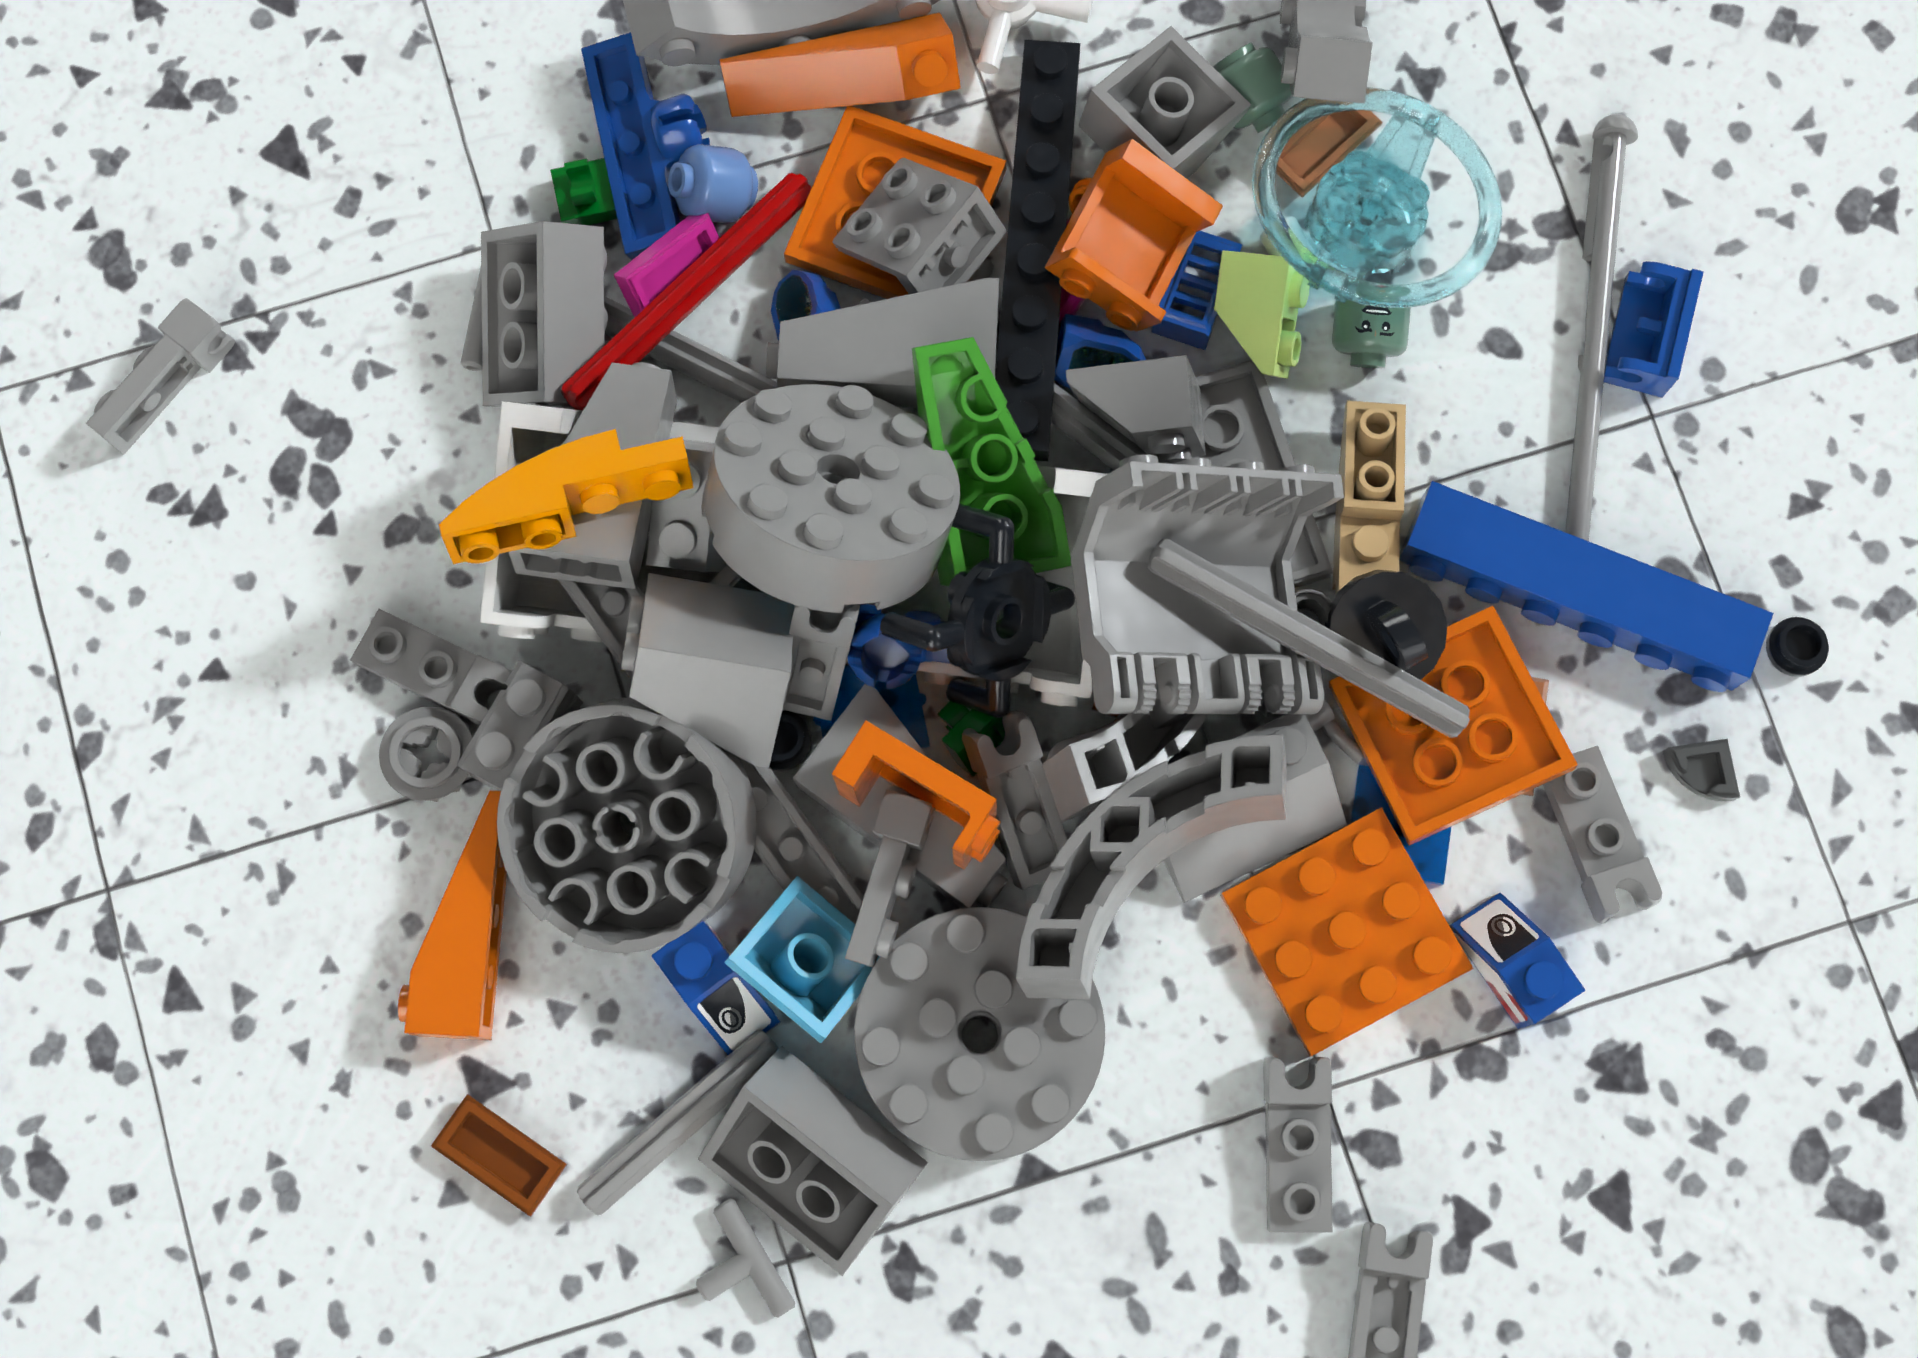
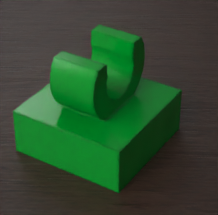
[550,158,617,225]
[937,701,1005,777]

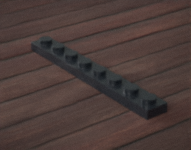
[995,40,1081,461]

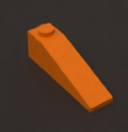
[719,12,961,117]
[398,790,507,1040]

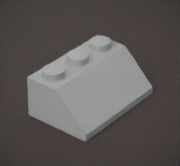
[481,221,608,407]
[1164,714,1347,903]
[698,1046,928,1276]

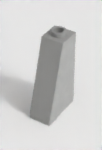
[766,278,999,408]
[508,362,677,589]
[793,684,1008,909]

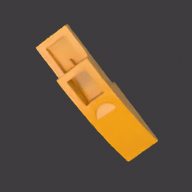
[439,429,694,564]

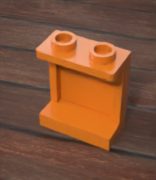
[1045,139,1223,332]
[832,720,1001,870]

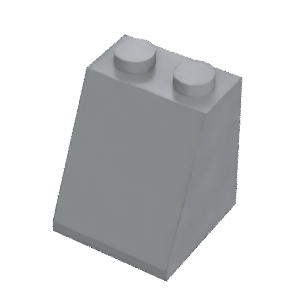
[621,573,795,769]

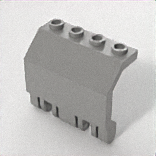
[1071,454,1344,714]

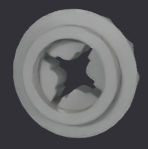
[379,707,473,802]

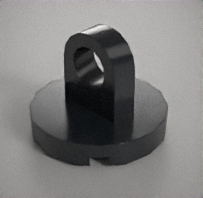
[1325,570,1448,680]

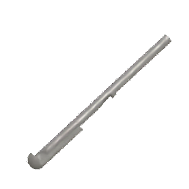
[1565,114,1638,541]

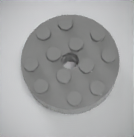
[701,384,960,613]
[497,698,757,953]
[854,907,1105,1161]

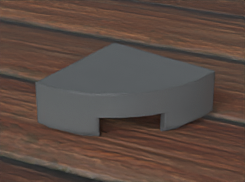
[1663,739,1740,801]

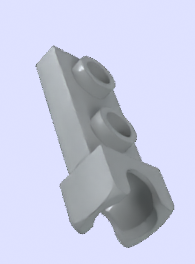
[86,298,235,454]
[782,604,860,721]
[350,609,512,726]
[962,711,1067,890]
[1543,746,1662,924]
[845,790,935,967]
[1263,1056,1333,1232]
[1348,1222,1433,1358]

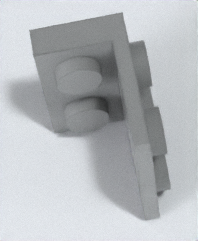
[833,158,1008,294]

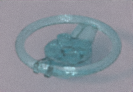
[1252,87,1503,308]

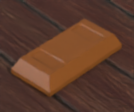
[431,1094,568,1217]

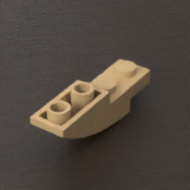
[1332,400,1406,595]

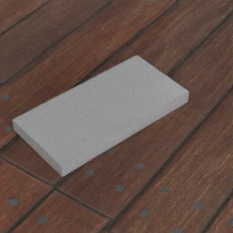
[1191,360,1333,588]

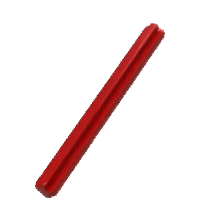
[561,173,812,411]

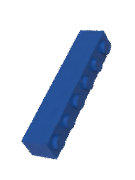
[1399,481,1774,692]

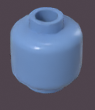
[668,144,758,223]

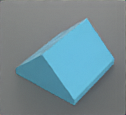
[724,876,881,1043]

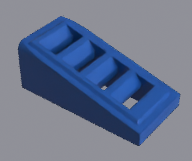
[1151,231,1243,351]

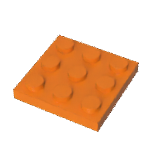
[784,106,1006,299]
[1329,605,1578,846]
[1220,807,1474,1057]

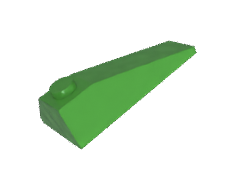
[912,337,1072,587]

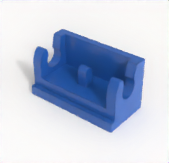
[1604,261,1704,398]

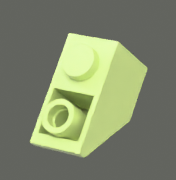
[1214,250,1310,379]

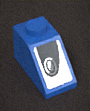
[1449,892,1586,1029]
[651,921,781,1055]

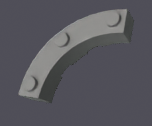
[623,0,940,67]
[1280,0,1373,104]
[1042,667,1208,822]
[1016,734,1287,999]

